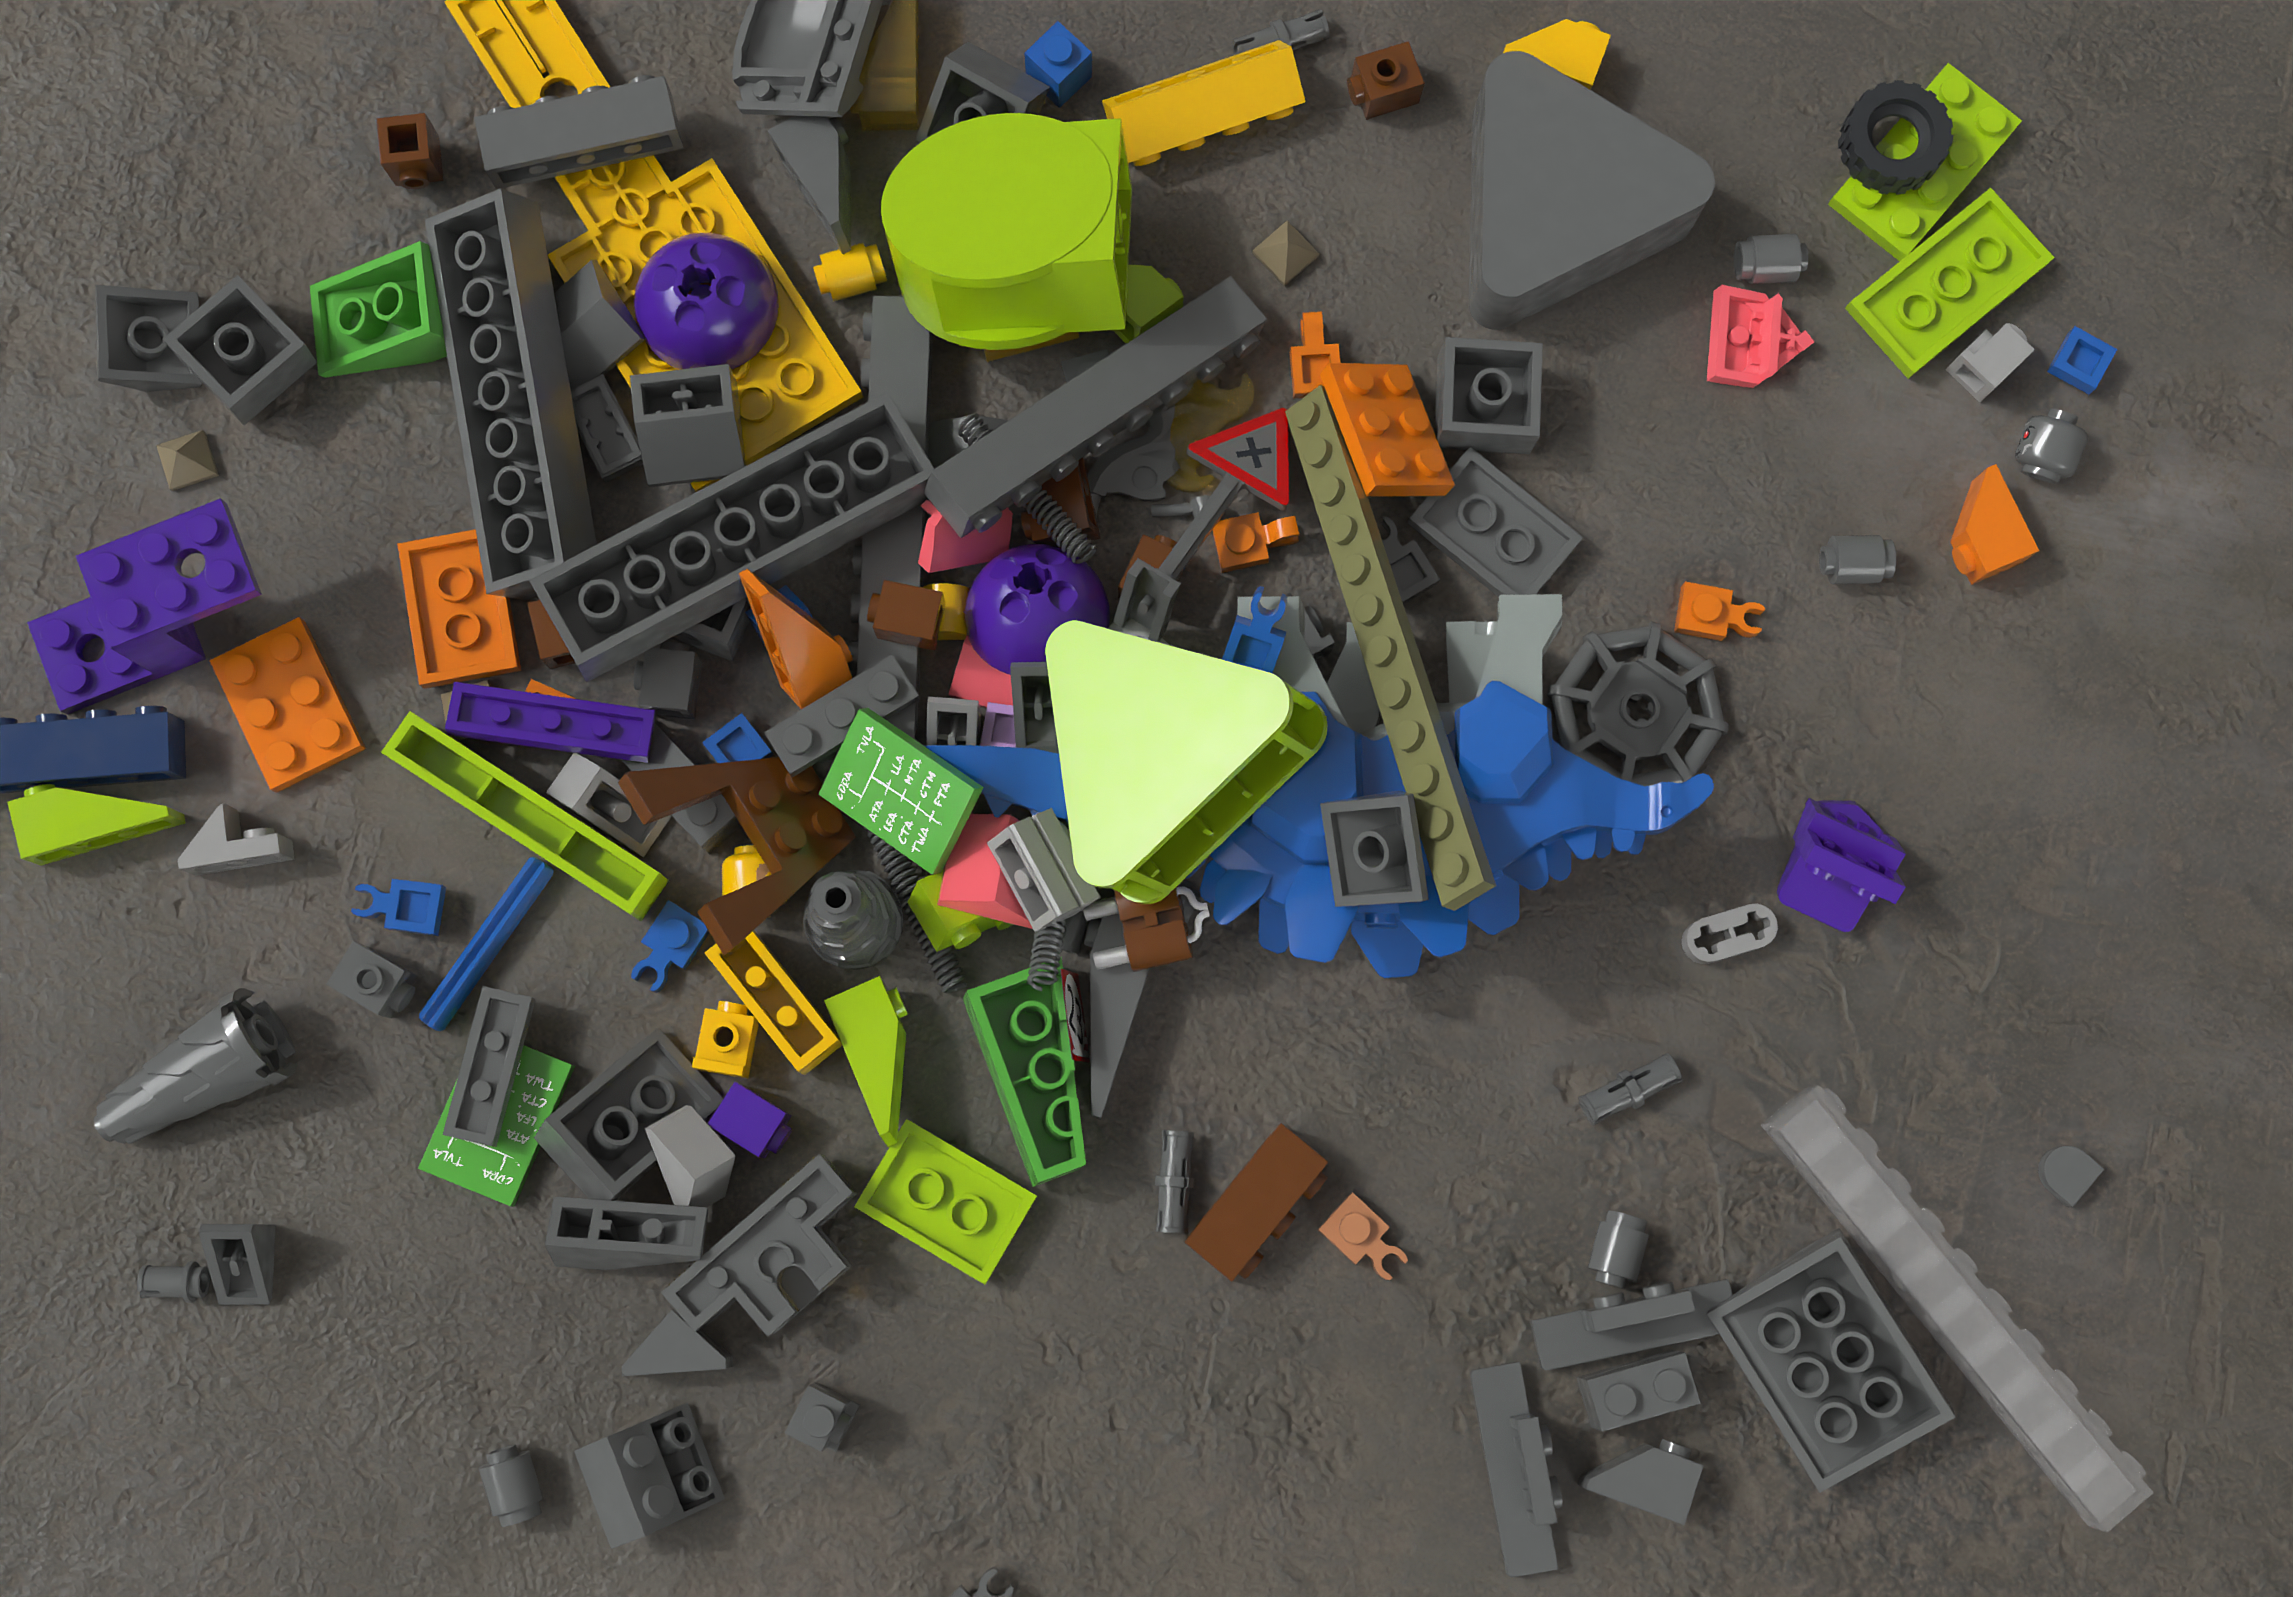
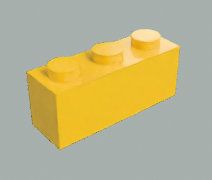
[705,930,842,1075]

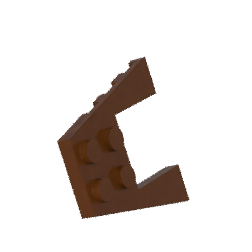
[618,757,856,956]

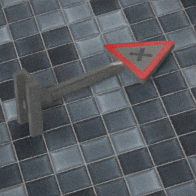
[1113,408,1289,642]

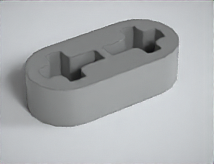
[1681,904,1778,964]

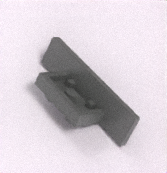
[1530,1279,1732,1371]
[1470,1362,1562,1577]

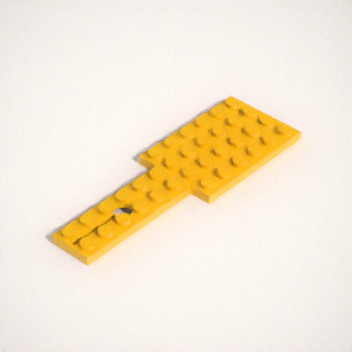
[444,0,863,492]

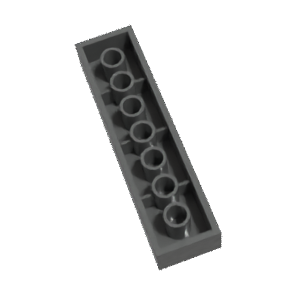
[425,188,597,600]
[529,392,934,682]

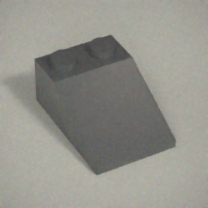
[534,1028,723,1201]

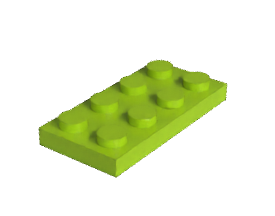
[1828,63,2022,262]
[1845,188,2055,379]

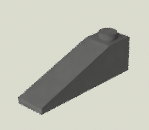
[1084,913,1150,1120]

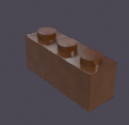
[1183,1123,1328,1282]

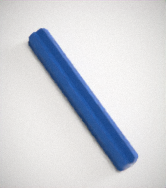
[419,856,554,1031]

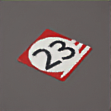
[1060,968,1089,1063]

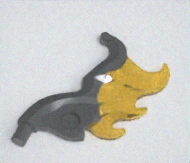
[1088,373,1254,516]

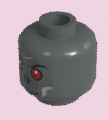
[2015,409,2088,484]

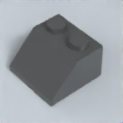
[916,42,1050,143]

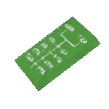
[819,708,984,875]
[418,1045,575,1207]

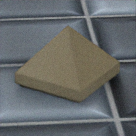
[1252,220,1319,286]
[156,430,219,491]

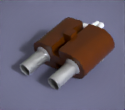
[1083,885,1210,972]

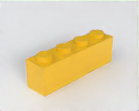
[1102,40,1306,166]

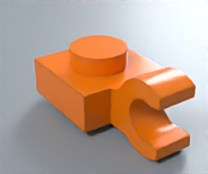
[1290,311,1340,399]
[1212,512,1299,573]

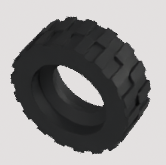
[1838,80,1954,195]

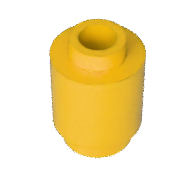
[813,242,887,302]

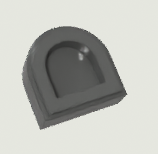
[2038,1146,2104,1207]

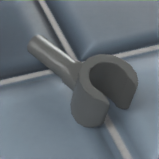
[1151,495,1221,521]

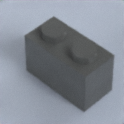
[1576,1350,1701,1431]

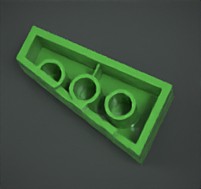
[963,956,1086,1187]

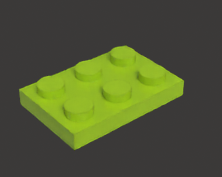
[854,1119,1037,1285]

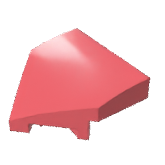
[1707,285,1814,388]
[918,500,1013,573]

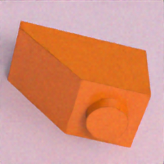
[1950,464,2039,585]

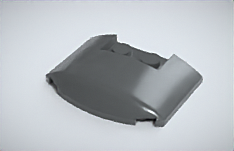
[732,0,890,117]

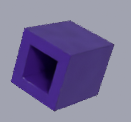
[708,1082,792,1158]

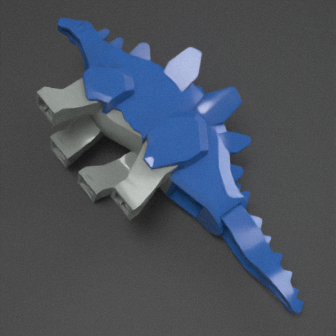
[925,594,1714,979]

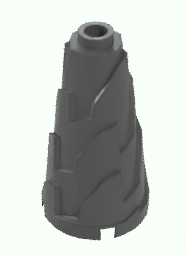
[803,870,904,970]
[94,988,297,1144]

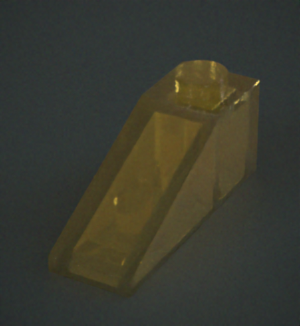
[850,0,919,131]

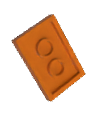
[1320,363,1455,497]
[397,529,521,689]
[209,617,366,793]

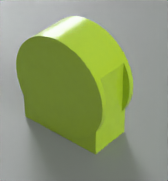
[881,113,1132,350]

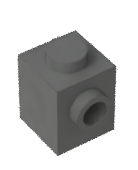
[634,642,702,719]
[326,941,418,1018]

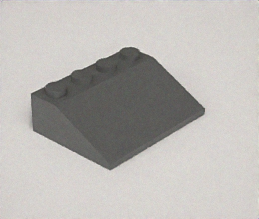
[1707,1228,1956,1493]

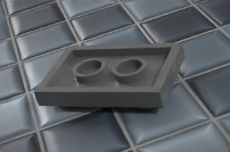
[1407,447,1583,597]

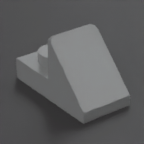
[178,803,295,876]

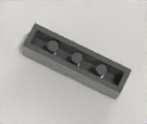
[474,75,684,190]

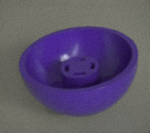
[634,233,779,370]
[965,544,1110,675]

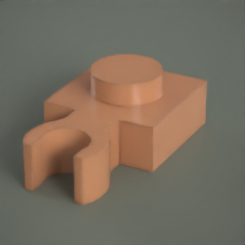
[1317,1192,1408,1280]

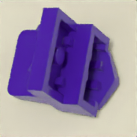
[1777,798,1906,932]

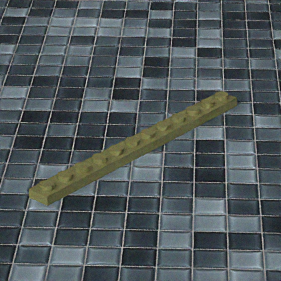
[1285,385,1496,911]

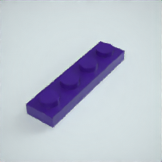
[445,682,656,763]

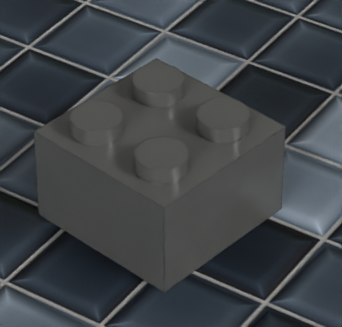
[163,275,317,425]
[1435,337,1543,454]

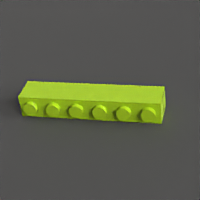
[381,711,669,921]

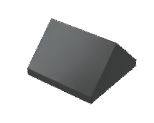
[1320,791,1429,907]

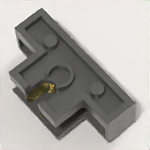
[661,1154,858,1336]

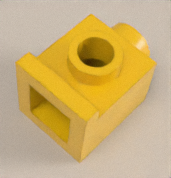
[692,1001,759,1079]

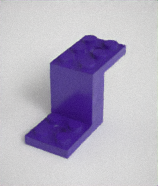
[27,498,262,715]

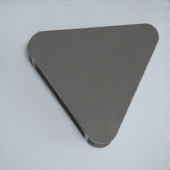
[1469,51,1715,330]

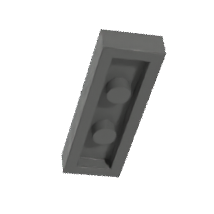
[764,654,920,777]
[442,986,536,1147]

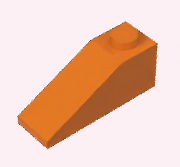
[739,569,853,710]

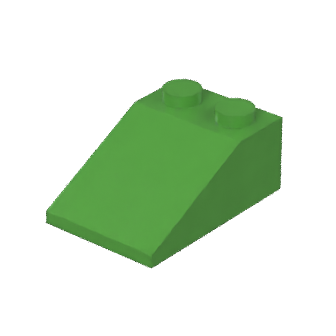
[310,241,447,378]

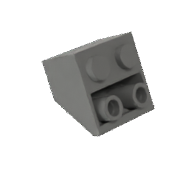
[630,364,746,487]
[574,1402,725,1549]

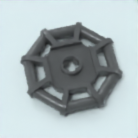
[1547,621,1729,787]

